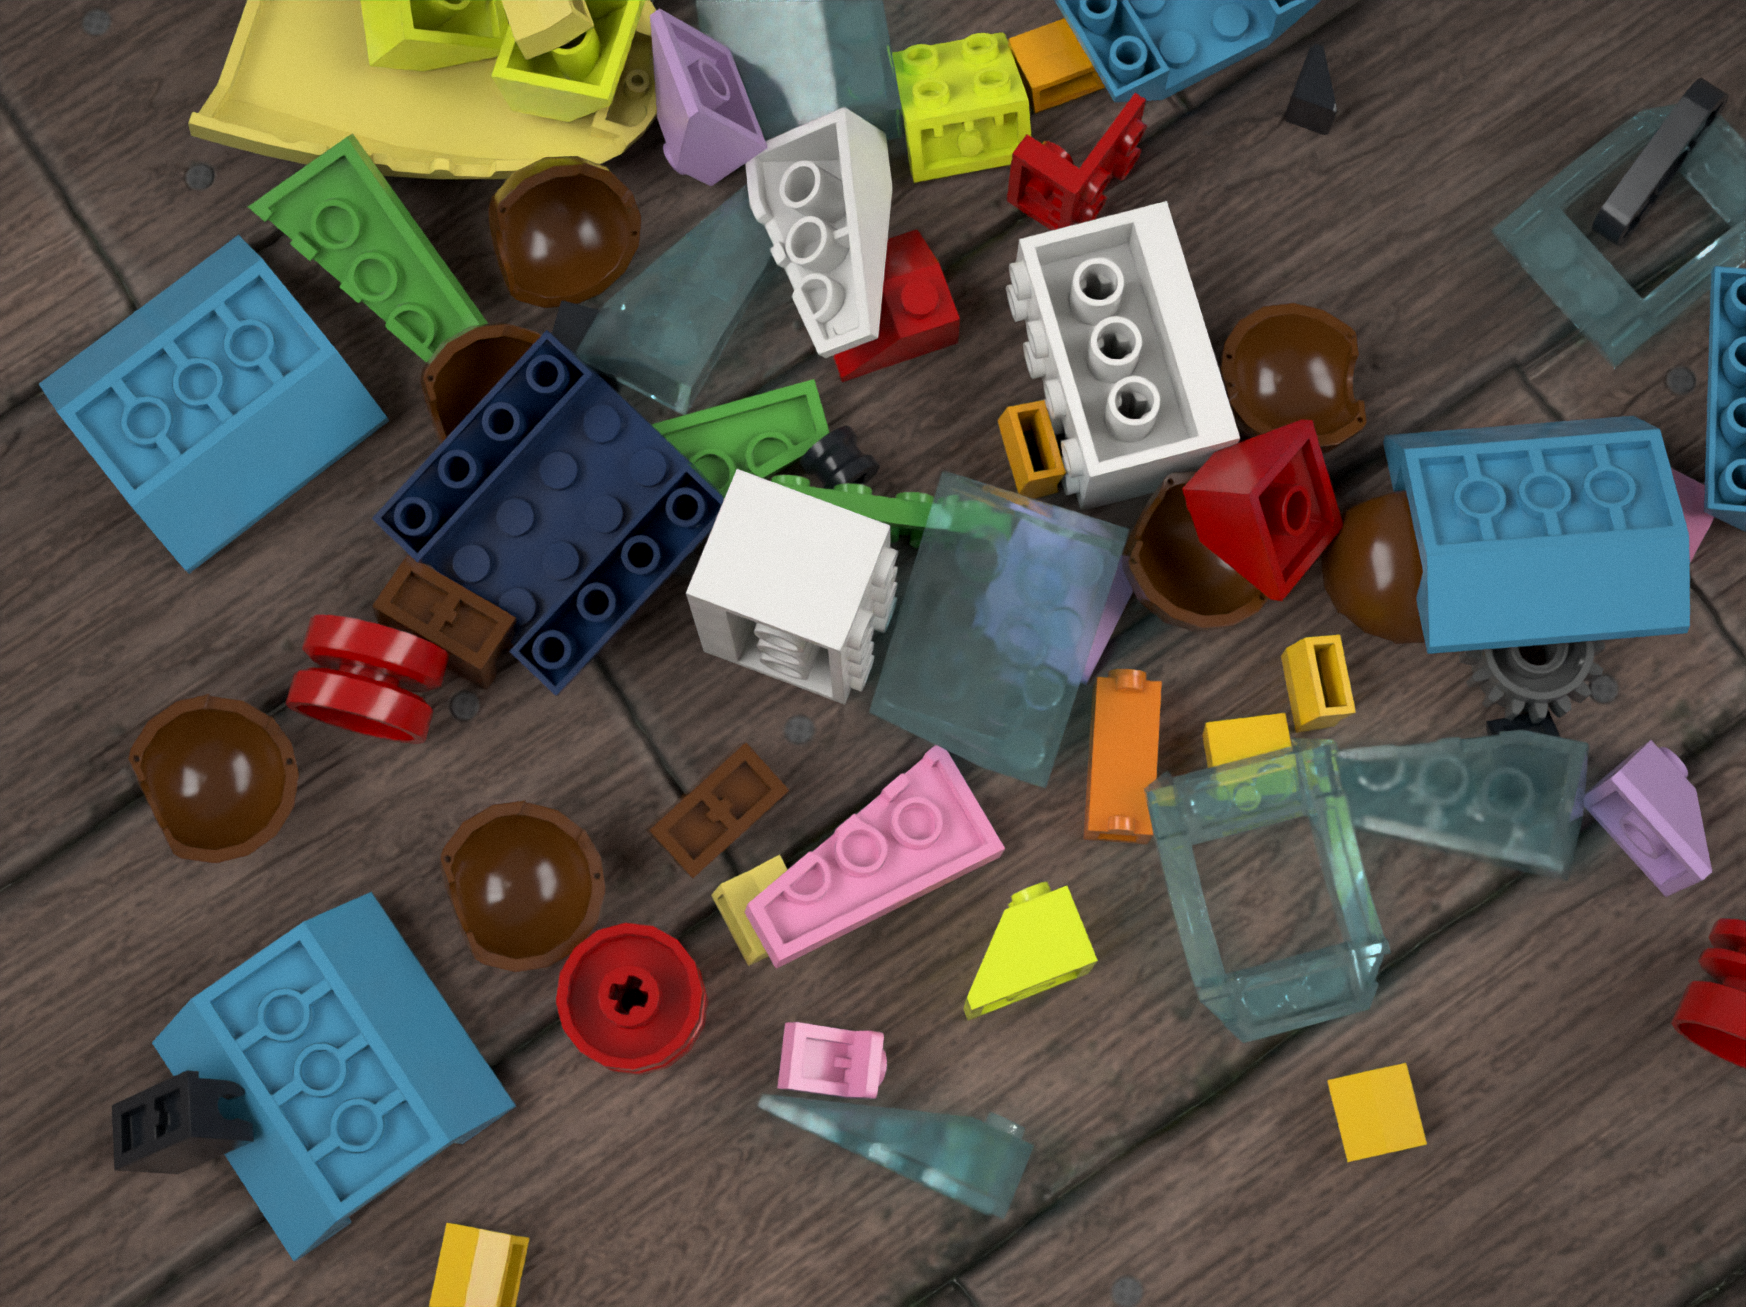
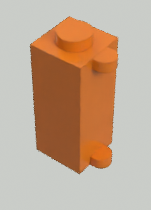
[1083,669,1162,844]

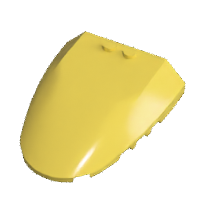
[188,0,657,179]

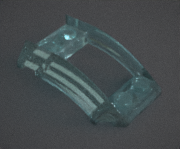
[1492,104,1746,369]
[1144,738,1391,1043]

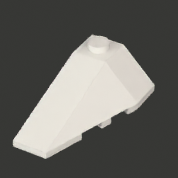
[745,107,892,358]

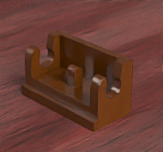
[372,555,517,691]
[645,742,790,879]

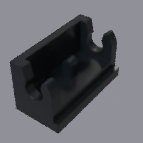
[112,1070,254,1174]

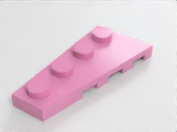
[745,741,1005,969]

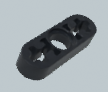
[1592,77,1729,247]

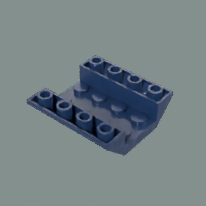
[372,330,725,696]

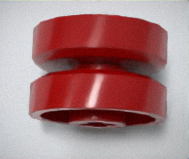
[285,615,449,744]
[556,923,708,1076]

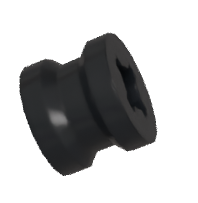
[800,425,880,490]

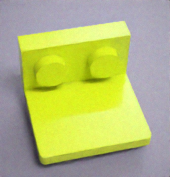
[887,32,1032,183]

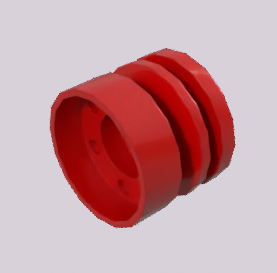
[1671,918,1746,1069]

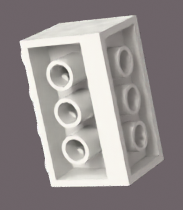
[1006,201,1240,511]
[686,469,898,705]

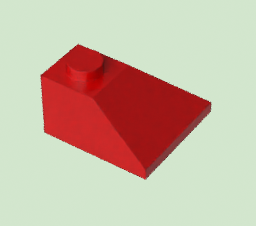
[833,229,960,382]
[1182,419,1343,601]

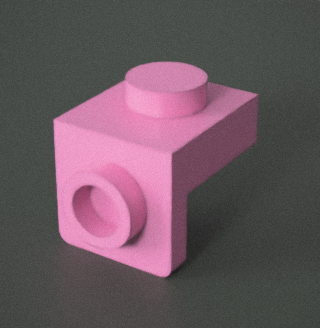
[777,1022,887,1099]

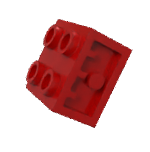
[1007,93,1147,231]

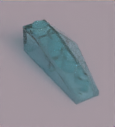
[575,185,775,415]
[1302,730,1589,881]
[757,1094,1034,1221]

